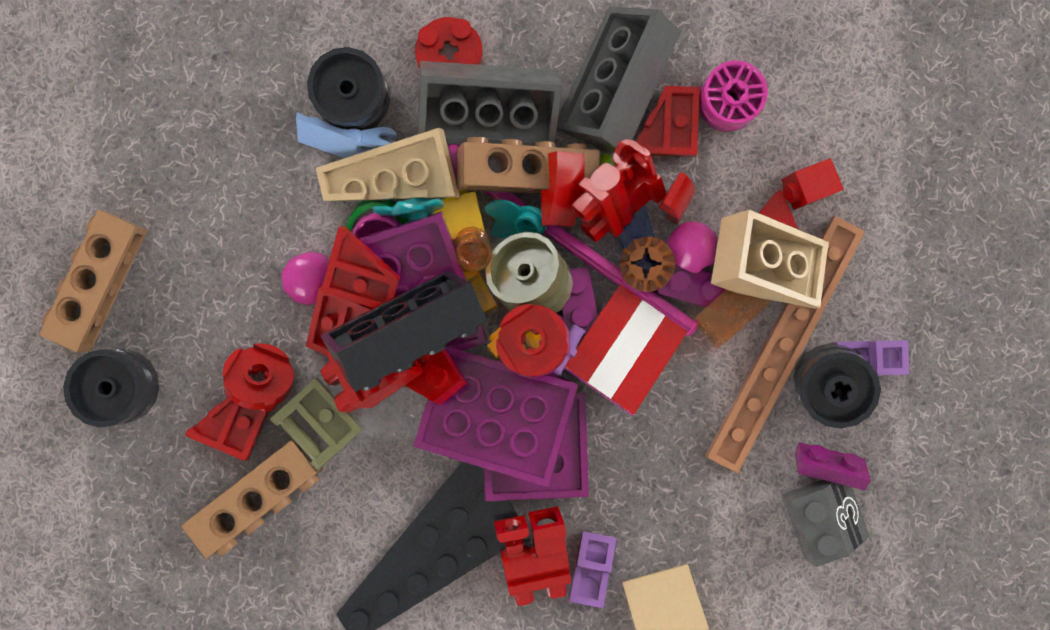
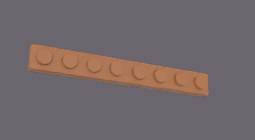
[705,216,865,474]

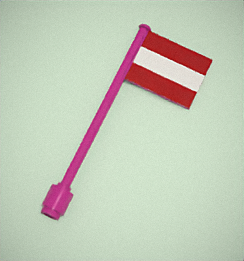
[447,144,698,416]

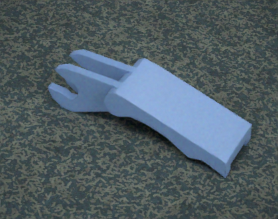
[296,112,397,158]

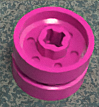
[699,60,768,132]

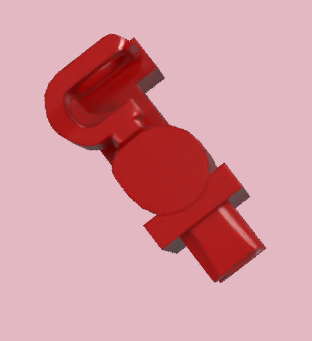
[571,139,666,242]
[320,351,424,413]
[494,506,571,606]

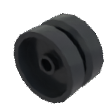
[307,47,391,131]
[793,343,881,429]
[63,349,159,427]

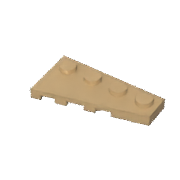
[316,128,460,202]

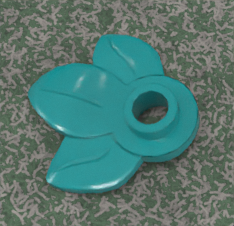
[373,198,444,222]
[484,200,547,239]

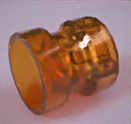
[455,226,492,271]

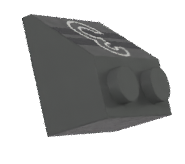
[782,480,870,567]

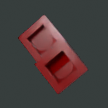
[541,151,585,227]
[658,172,696,225]

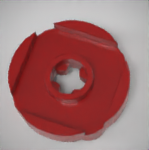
[415,17,483,68]
[496,304,570,377]
[222,343,294,412]

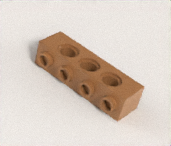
[456,137,599,194]
[39,209,148,353]
[181,439,323,559]

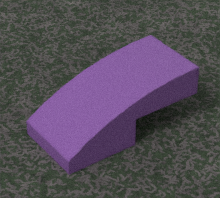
[832,340,909,376]
[568,531,617,609]

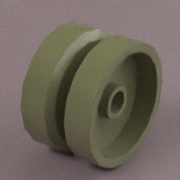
[485,232,573,313]

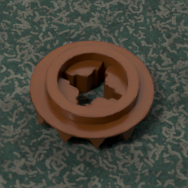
[619,236,675,292]

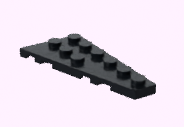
[336,462,519,630]

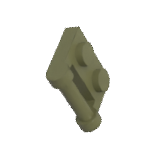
[270,377,364,471]

